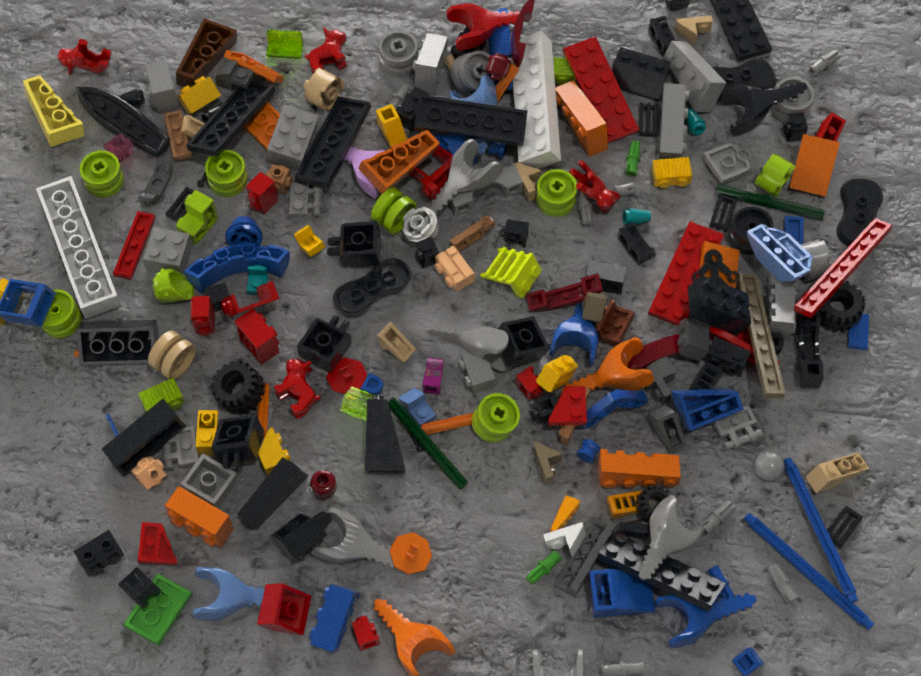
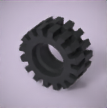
[635,485,670,523]

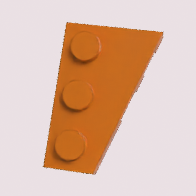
[224,50,285,84]

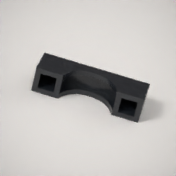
[796,310,824,388]

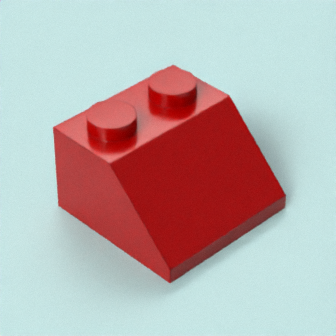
[257,583,312,636]

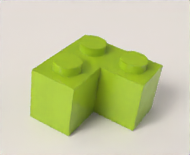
[176,190,218,245]

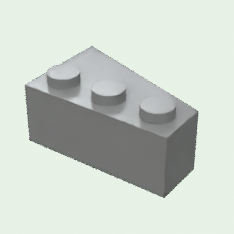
[413,33,448,96]

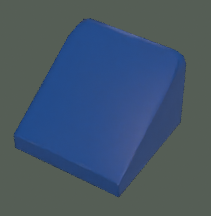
[732,647,764,676]

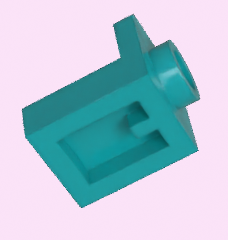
[246,265,269,295]

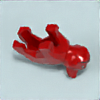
[304,27,347,74]
[57,39,112,75]
[569,159,620,212]
[274,358,321,420]

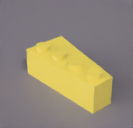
[23,75,85,147]

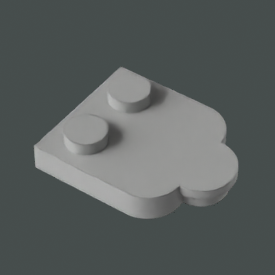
[702,143,752,185]

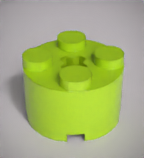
[754,153,796,197]

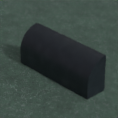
[102,399,186,477]

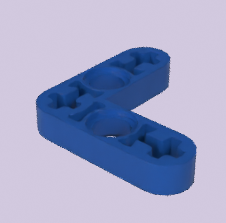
[581,389,649,429]

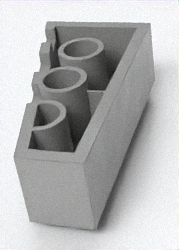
[664,41,726,112]
[659,83,689,159]
[767,271,796,340]

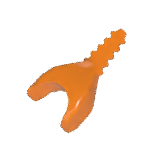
[562,337,654,392]
[374,599,456,676]

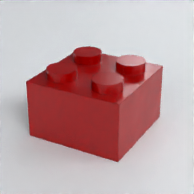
[234,308,280,365]

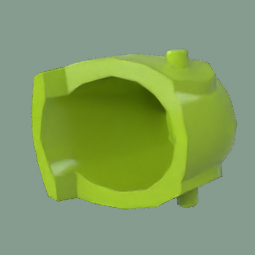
[153,268,195,303]

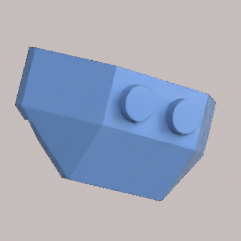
[746,224,812,282]

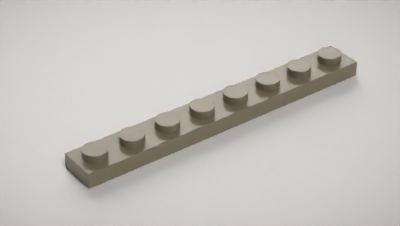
[737,274,786,398]

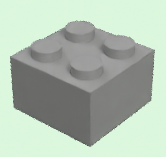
[144,60,179,114]
[143,227,193,274]
[180,454,237,508]

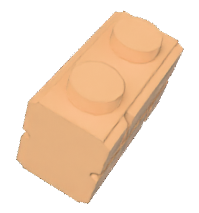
[434,246,475,292]

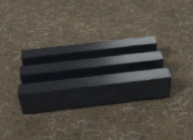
[639,103,658,137]
[165,186,194,221]
[709,194,738,233]
[828,506,863,549]

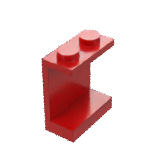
[221,281,280,318]

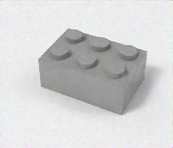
[266,104,319,170]

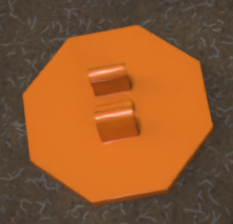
[389,532,432,575]

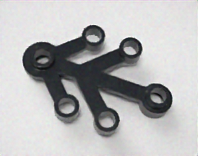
[691,249,740,286]

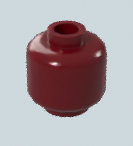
[486,53,511,80]
[310,470,337,499]

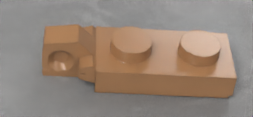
[450,215,495,253]

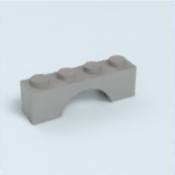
[448,165,523,216]

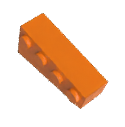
[358,130,440,194]

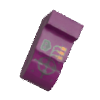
[422,357,444,395]

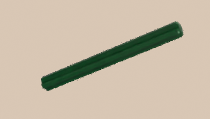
[715,184,825,220]
[388,397,468,489]

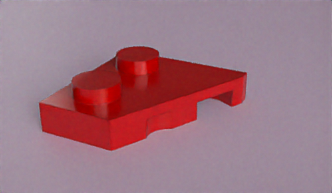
[548,386,587,426]
[137,522,177,566]

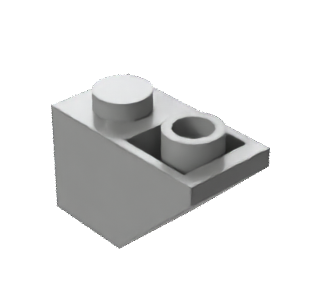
[458,351,495,394]

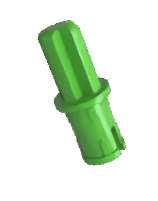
[625,141,641,177]
[526,550,562,585]

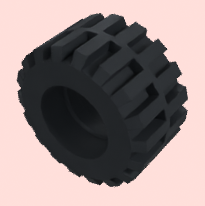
[819,281,866,333]
[211,360,265,414]

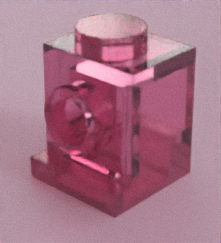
[103,133,134,162]

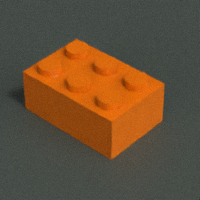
[165,486,234,549]

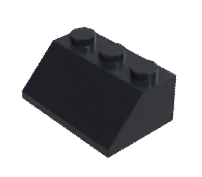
[612,47,671,102]

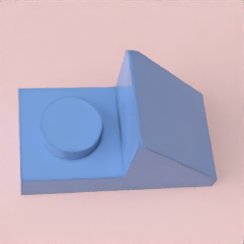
[398,388,436,427]

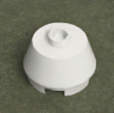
[402,207,439,242]

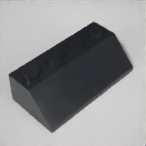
[76,320,159,365]

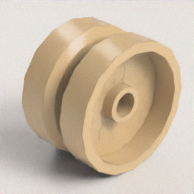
[148,330,197,380]

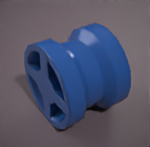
[488,142,508,159]
[576,439,601,463]

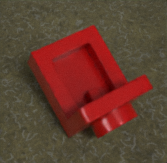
[420,177,444,201]

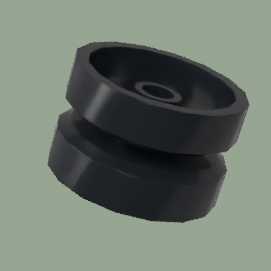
[729,206,774,255]

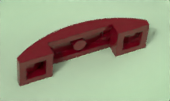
[511,0,535,67]
[526,273,603,312]
[627,334,683,370]

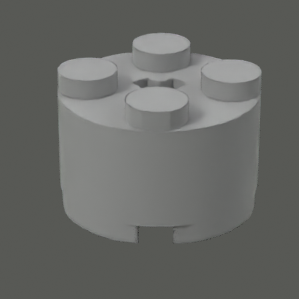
[800,238,832,281]

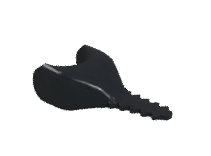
[720,82,808,136]

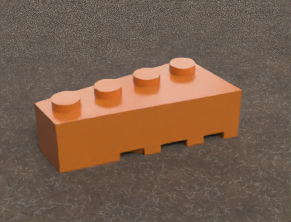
[555,80,608,157]
[598,449,681,488]

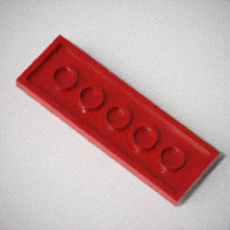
[563,36,639,144]
[648,221,724,326]

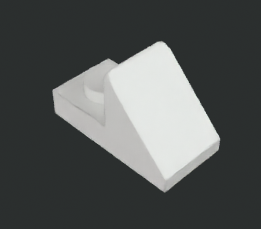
[544,522,586,557]

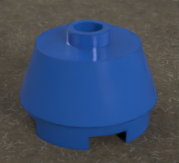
[225,216,263,246]

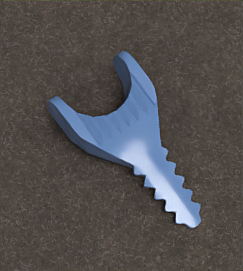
[449,75,497,155]
[193,567,264,621]

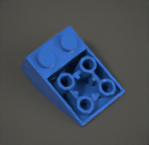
[588,569,655,618]

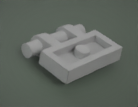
[289,183,323,218]
[712,405,763,450]
[162,426,199,470]

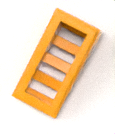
[607,490,651,519]
[550,495,581,532]

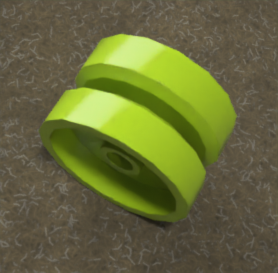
[79,150,124,198]
[205,150,248,197]
[536,169,577,217]
[371,187,417,235]
[42,289,82,338]
[471,393,520,443]

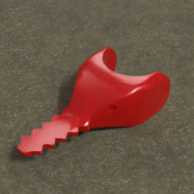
[446,3,532,51]

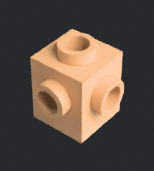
[131,456,166,490]

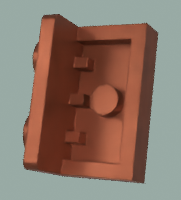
[595,300,635,345]

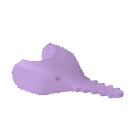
[344,145,385,199]

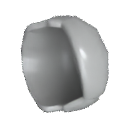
[754,451,785,481]

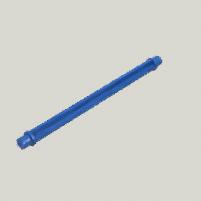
[784,458,859,604]
[744,513,875,631]

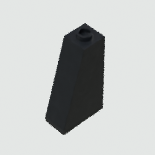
[365,396,406,473]
[237,457,309,529]

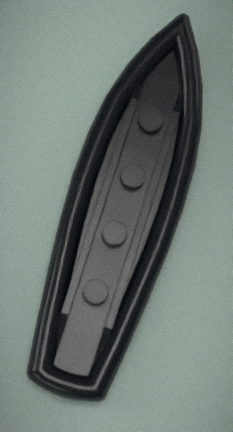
[76,86,170,157]

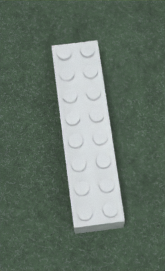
[511,31,561,169]
[36,176,121,319]

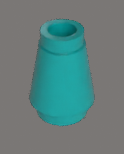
[686,109,706,135]
[622,208,651,225]

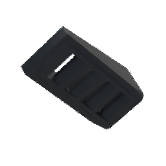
[689,362,723,390]

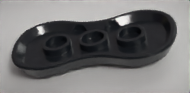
[712,59,776,102]
[836,178,883,246]
[333,258,412,315]

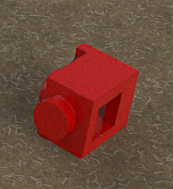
[516,365,544,401]
[352,616,380,651]

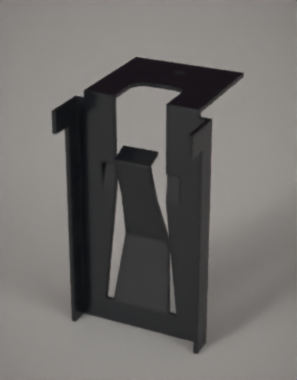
[118,567,164,612]

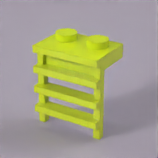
[480,247,542,298]

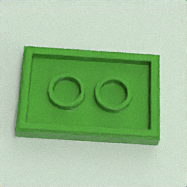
[123,573,193,646]

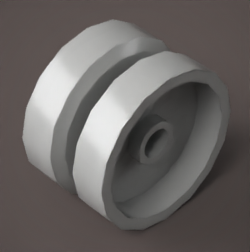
[379,30,418,77]
[451,51,496,93]
[771,77,814,123]

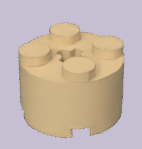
[303,68,344,110]

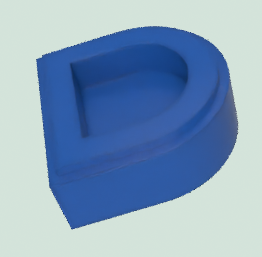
[360,373,383,396]

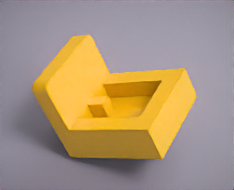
[294,225,325,257]

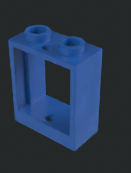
[0,279,56,327]

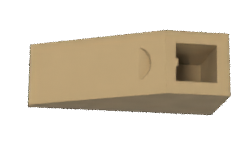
[805,452,869,494]

